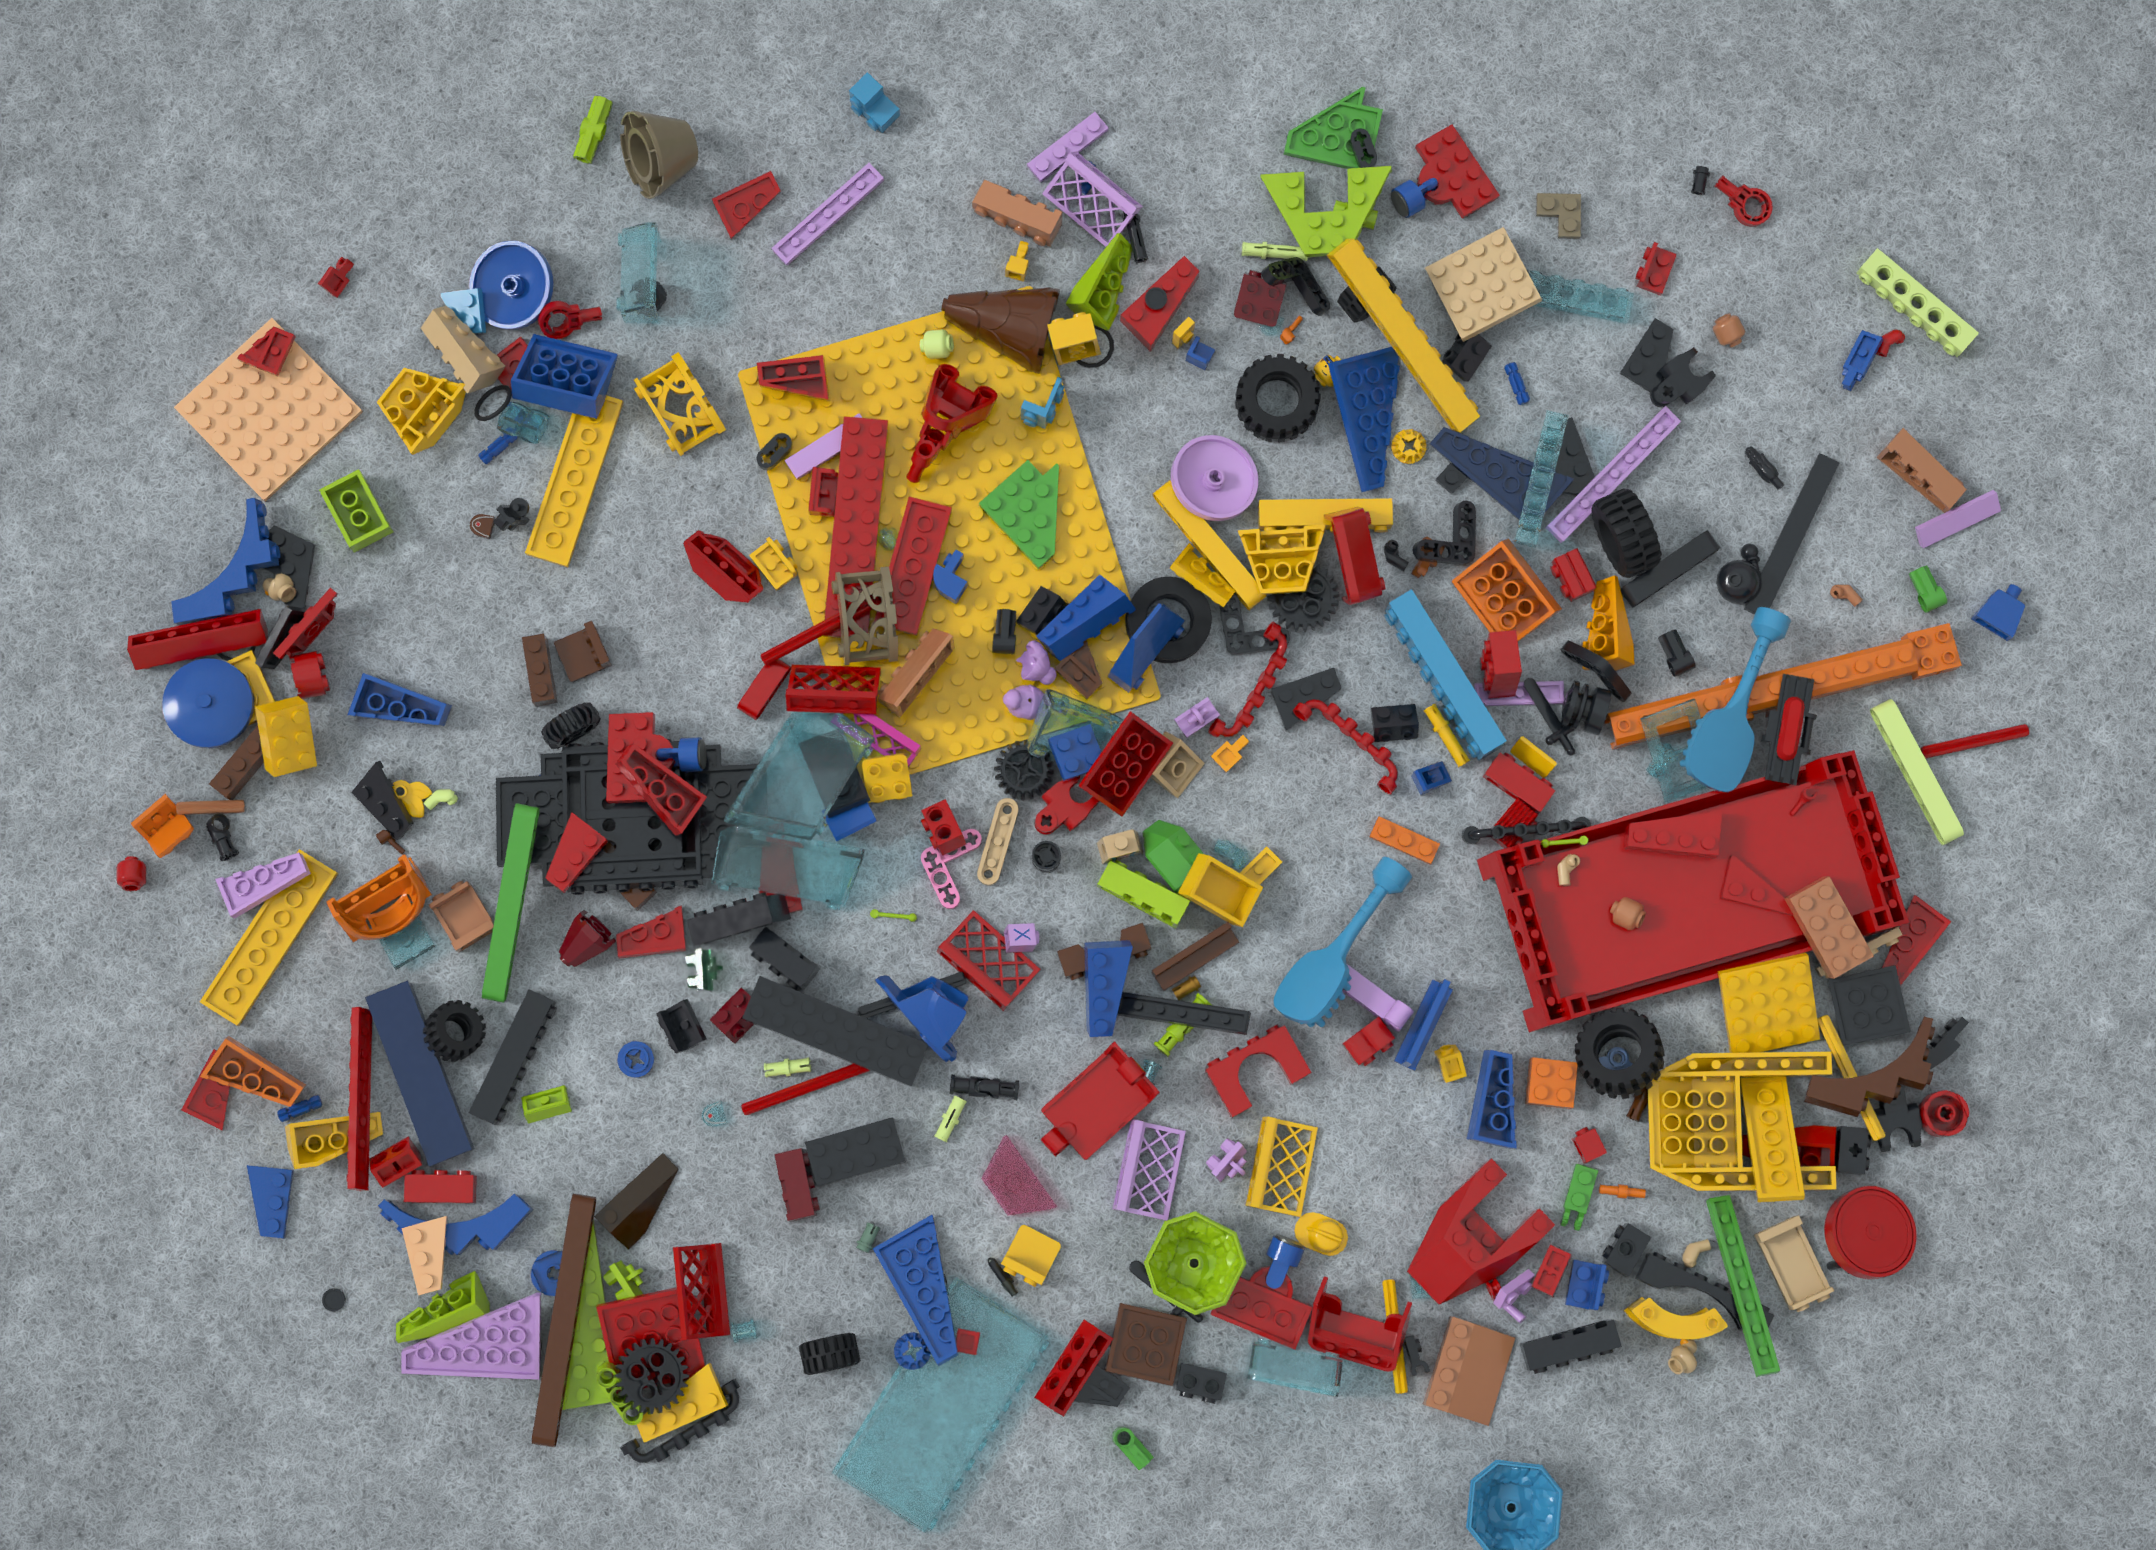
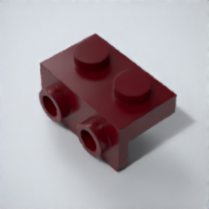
[710,987,754,1044]

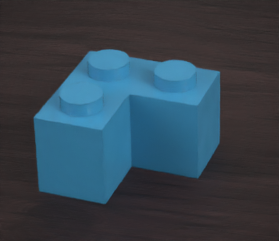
[849,72,900,133]

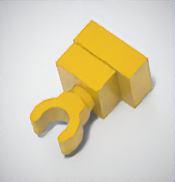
[1005,241,1029,282]

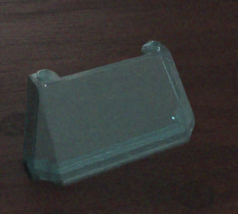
[724,712,875,841]

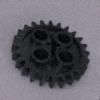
[1267,564,1339,633]
[613,1338,689,1415]

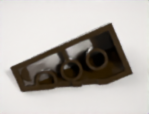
[594,1153,679,1250]

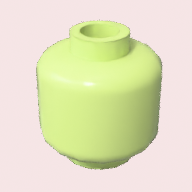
[920,329,954,359]

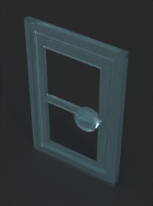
[1640,699,1706,803]

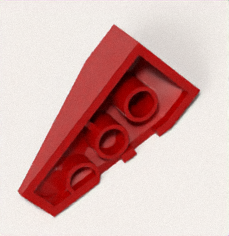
[1742,1125,1836,1167]

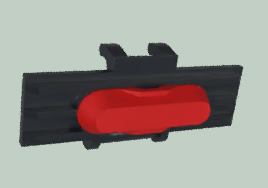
[1761,674,1817,785]

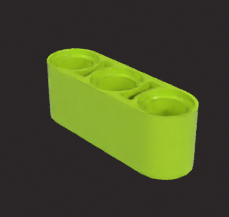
[596,1362,643,1425]

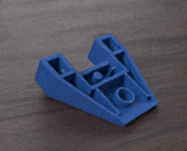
[1108,603,1185,693]

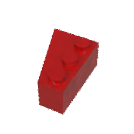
[757,355,829,401]

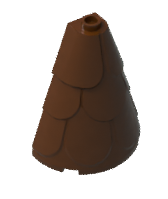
[941,287,1060,374]

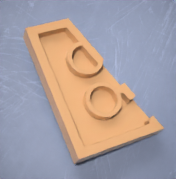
[402,1216,448,1295]

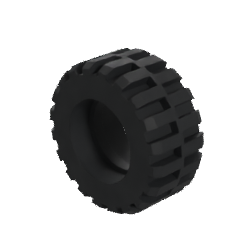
[1235,354,1321,443]
[1591,488,1662,578]
[1574,1008,1665,1099]

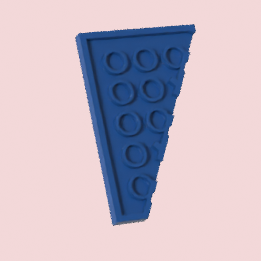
[1328,347,1400,492]

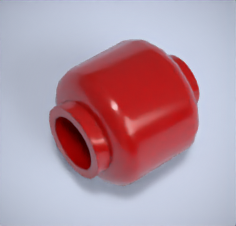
[116,856,147,891]

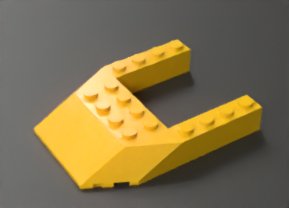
[1648,1052,1836,1191]

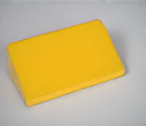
[1510,736,1557,778]

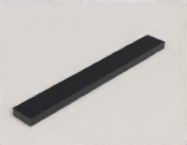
[1744,453,1839,615]

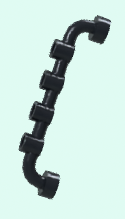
[1462,817,1591,844]
[620,1378,740,1463]

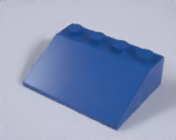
[511,334,618,419]

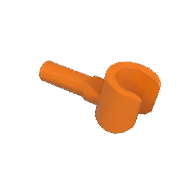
[1280,316,1303,345]

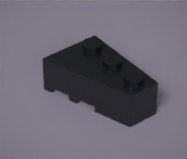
[749,926,820,991]

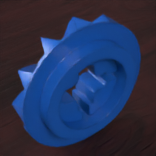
[617,1041,654,1078]
[894,1332,931,1370]

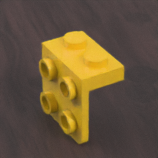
[862,753,912,803]
[1001,1225,1061,1287]

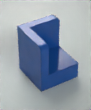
[1186,336,1215,370]

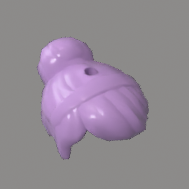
[1016,640,1056,685]
[1003,685,1047,720]

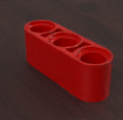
[737,659,791,720]

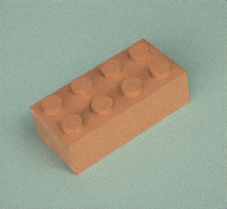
[1784,876,1874,979]

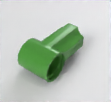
[1909,565,1947,613]
[1112,1426,1154,1470]

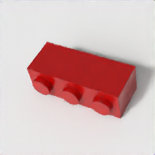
[1483,752,1556,814]
[404,1170,477,1203]

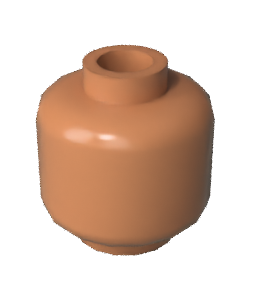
[1713,313,1746,348]
[1610,897,1646,930]

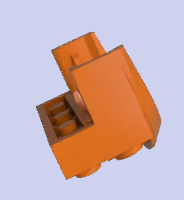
[326,854,432,942]

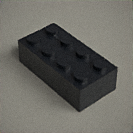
[805,1117,906,1187]

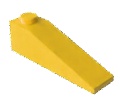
[285,1112,383,1170]

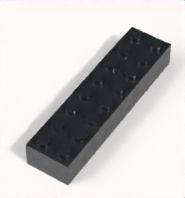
[742,976,928,1087]

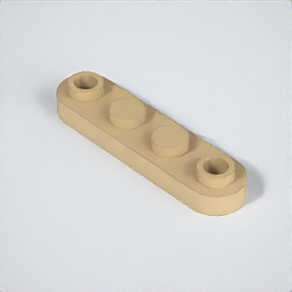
[977,798,1018,886]

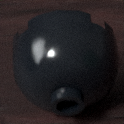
[1716,560,1762,605]

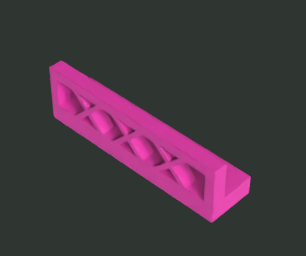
[832,713,921,768]

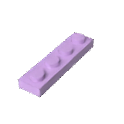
[1027,112,1109,183]

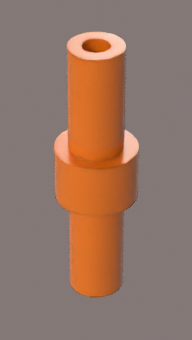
[1599,1184,1646,1199]

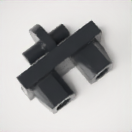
[493,498,530,531]

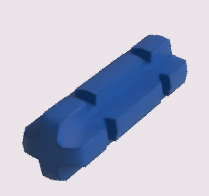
[1504,362,1530,405]
[478,429,518,464]
[277,1095,322,1122]

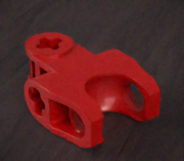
[1035,776,1100,835]

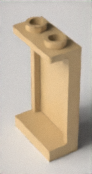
[1754,1215,1834,1312]

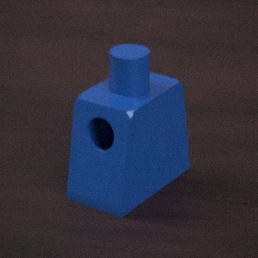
[1971,584,2025,641]

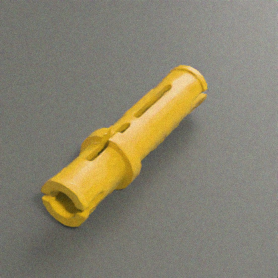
[1423,703,1470,768]

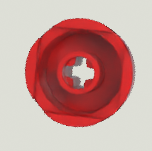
[289,651,330,699]
[1918,1090,1969,1137]

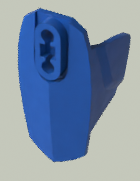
[875,975,968,1062]

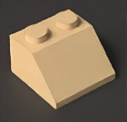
[1150,731,1205,798]

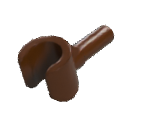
[376,830,405,855]

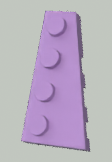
[215,853,311,919]

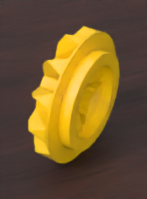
[1391,429,1427,464]

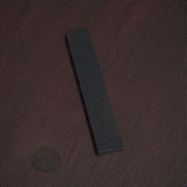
[1117,992,1251,1035]

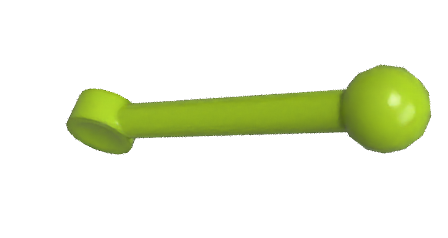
[1541,836,1588,848]
[870,909,917,922]

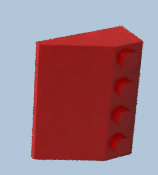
[1078,711,1173,817]

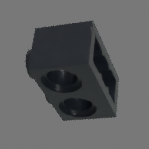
[1175,1363,1227,1404]

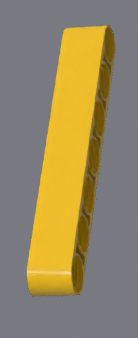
[1152,480,1267,610]

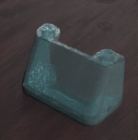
[1026,689,1124,757]

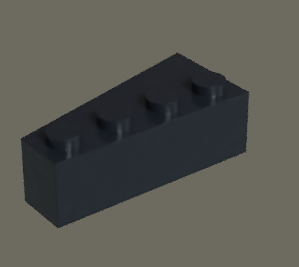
[686,892,791,946]
[1520,1319,1622,1374]

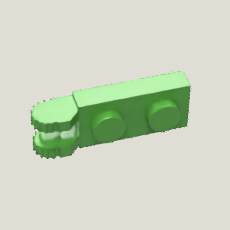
[1560,1164,1598,1231]

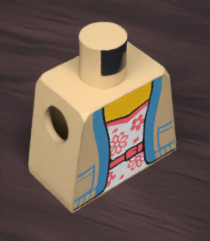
[1097,829,1144,864]

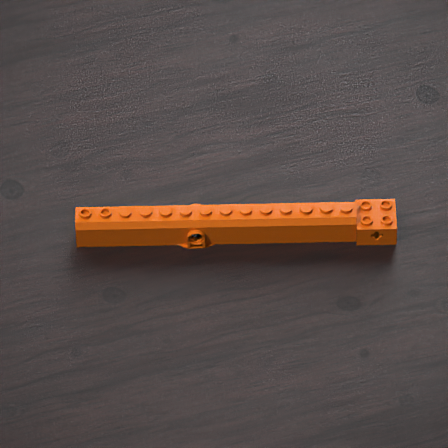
[1604,623,1962,750]

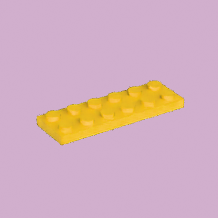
[1740,1077,1805,1202]

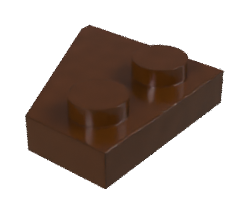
[1054,640,1102,700]

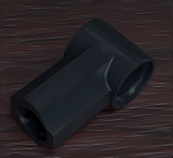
[992,609,1016,654]
[1658,629,1696,677]

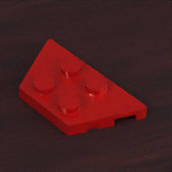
[273,588,338,659]

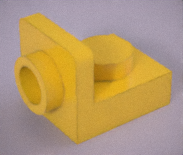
[1434,1044,1467,1083]

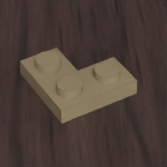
[1536,193,1581,239]

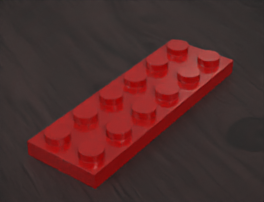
[874,496,952,636]

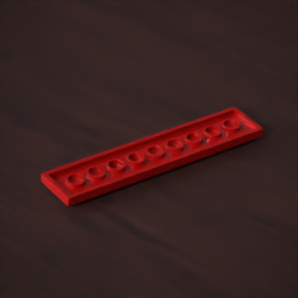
[823,416,888,638]

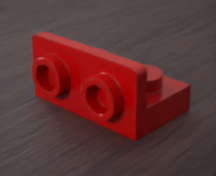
[1635,242,1677,296]

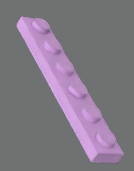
[772,163,884,266]

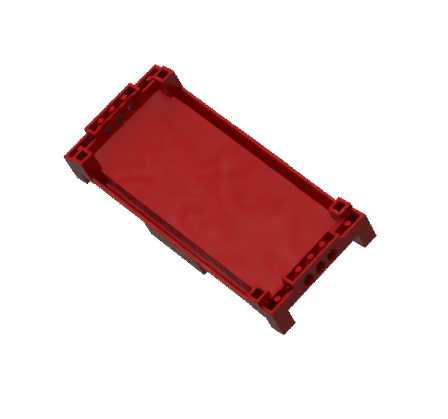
[1477,750,1909,1033]

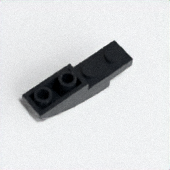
[1924,1017,1969,1069]

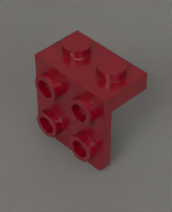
[1234,270,1287,327]

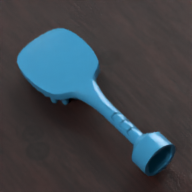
[1680,607,1791,792]
[1274,857,1412,1027]

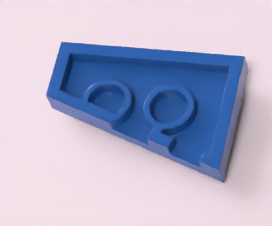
[247,1165,294,1239]

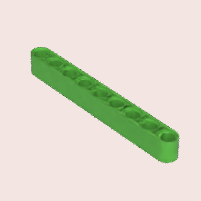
[482,803,540,1003]

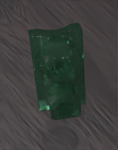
[686,949,723,991]

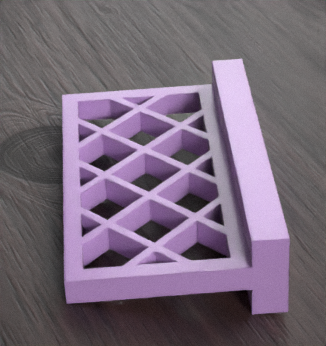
[1042,151,1143,247]
[1112,1120,1186,1221]

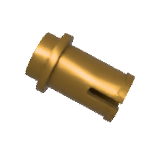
[1172,975,1202,1001]

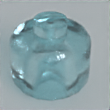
[877,527,898,551]

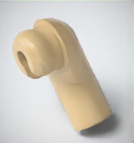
[1557,854,1580,886]
[1682,1239,1711,1268]

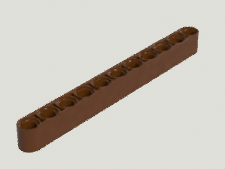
[532,1193,596,1448]

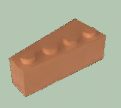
[972,180,1062,247]
[1877,428,1967,513]

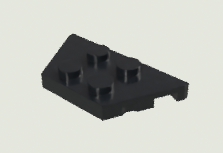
[1537,417,1595,495]

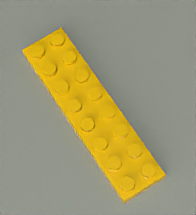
[525,395,624,568]
[200,849,338,1026]

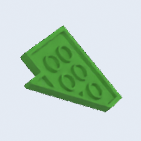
[1283,87,1383,169]
[979,460,1059,569]

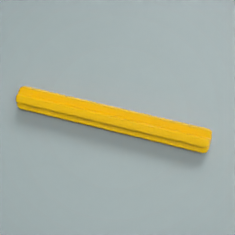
[1382,1279,1408,1394]

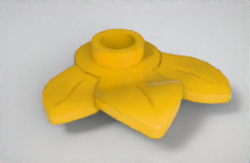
[392,780,432,818]

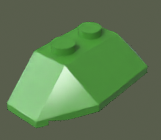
[1142,820,1204,893]

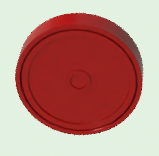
[1824,1186,1916,1280]

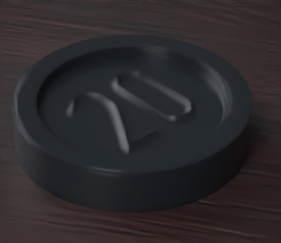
[1145,287,1167,310]
[322,1288,346,1311]

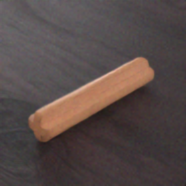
[176,800,245,815]

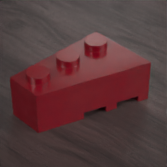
[774,1148,820,1222]

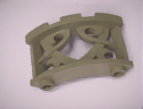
[832,566,898,665]

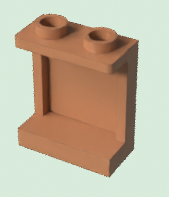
[429,881,494,952]

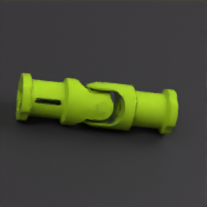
[1153,993,1212,1057]

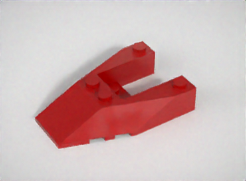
[1407,1158,1555,1305]

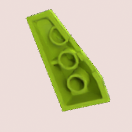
[1065,233,1132,330]
[396,1271,490,1343]

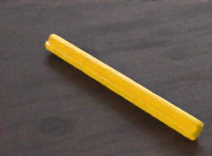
[1817,1015,1885,1141]

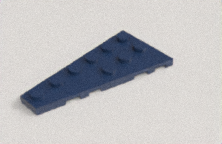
[1429,427,1574,530]

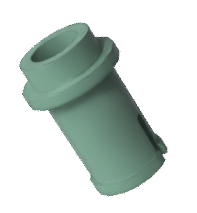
[856,1222,881,1253]

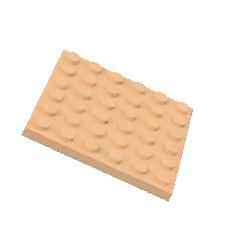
[174,318,363,502]

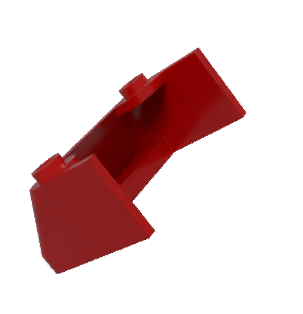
[1324,507,1386,605]
[1308,1276,1412,1372]

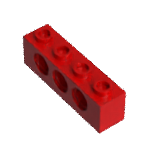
[1034,1319,1114,1417]

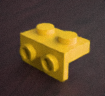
[749,537,798,591]

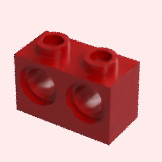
[921,799,967,856]
[369,1136,422,1188]

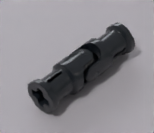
[950,1074,1019,1100]

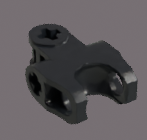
[1650,347,1716,407]
[1873,1083,1922,1152]

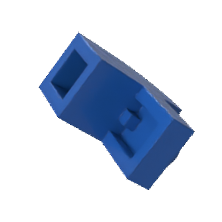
[933,550,968,604]

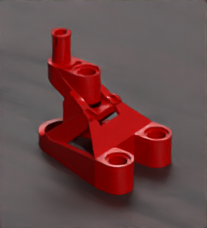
[906,364,998,483]

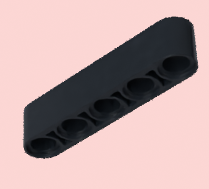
[1621,530,1721,608]

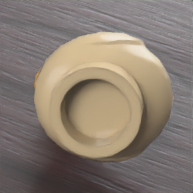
[262,573,296,602]
[1668,1339,1697,1374]

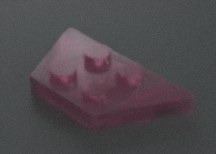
[981,1135,1057,1216]

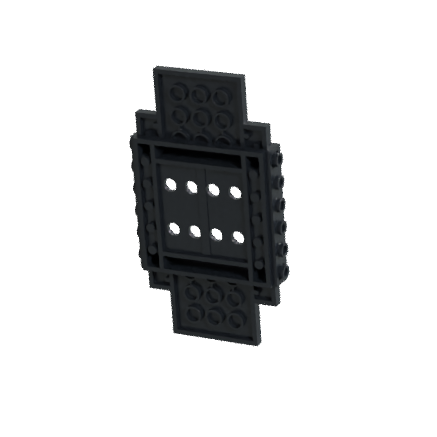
[496,737,770,895]

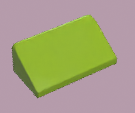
[521,1085,572,1124]

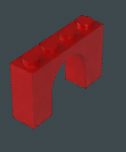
[1205,1024,1312,1118]

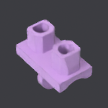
[1174,697,1220,738]
[1206,1138,1248,1182]

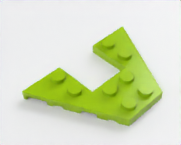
[1260,166,1392,257]

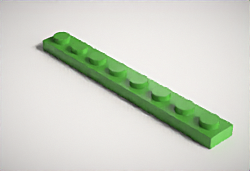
[1706,1195,1780,1377]

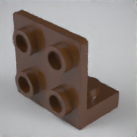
[554,620,612,682]

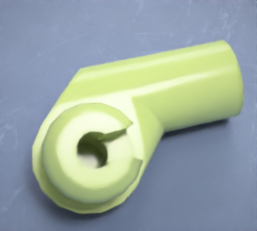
[423,789,458,810]

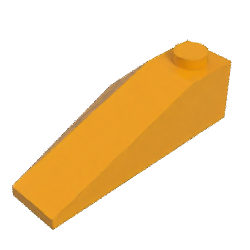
[1582,575,1635,671]

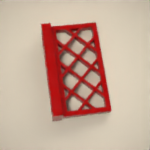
[785,664,881,714]
[936,910,1041,1011]
[673,1243,730,1340]

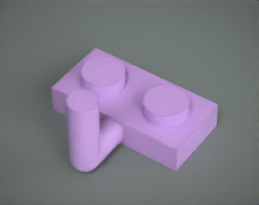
[1493,1269,1535,1323]

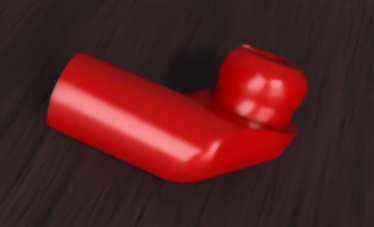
[1876,329,1905,357]

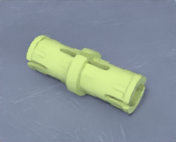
[764,1057,811,1078]
[934,1095,967,1143]

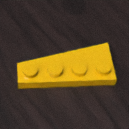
[637,1363,728,1443]

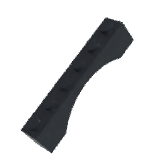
[1635,1252,1774,1332]

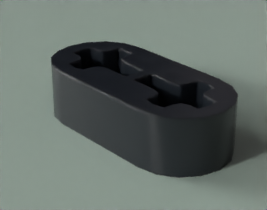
[1350,128,1377,168]
[756,433,792,471]

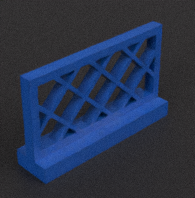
[1394,979,1453,1071]

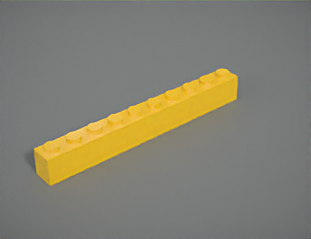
[1327,239,1480,433]

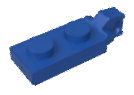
[1842,330,1883,391]

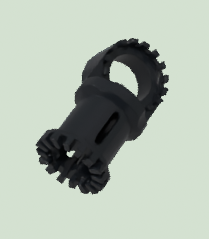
[206,813,239,862]

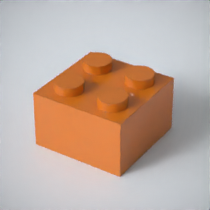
[1525,1057,1578,1109]

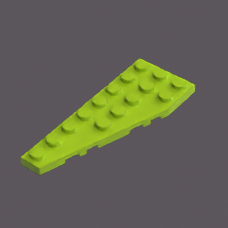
[562,1220,619,1410]

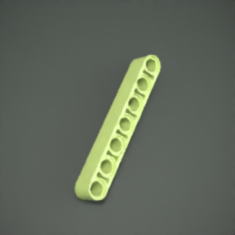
[1870,699,1964,845]

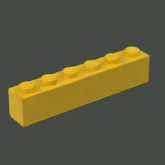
[1258,498,1393,533]

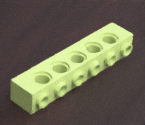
[1857,248,1979,357]

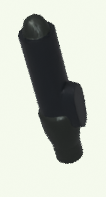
[988,1257,1018,1297]

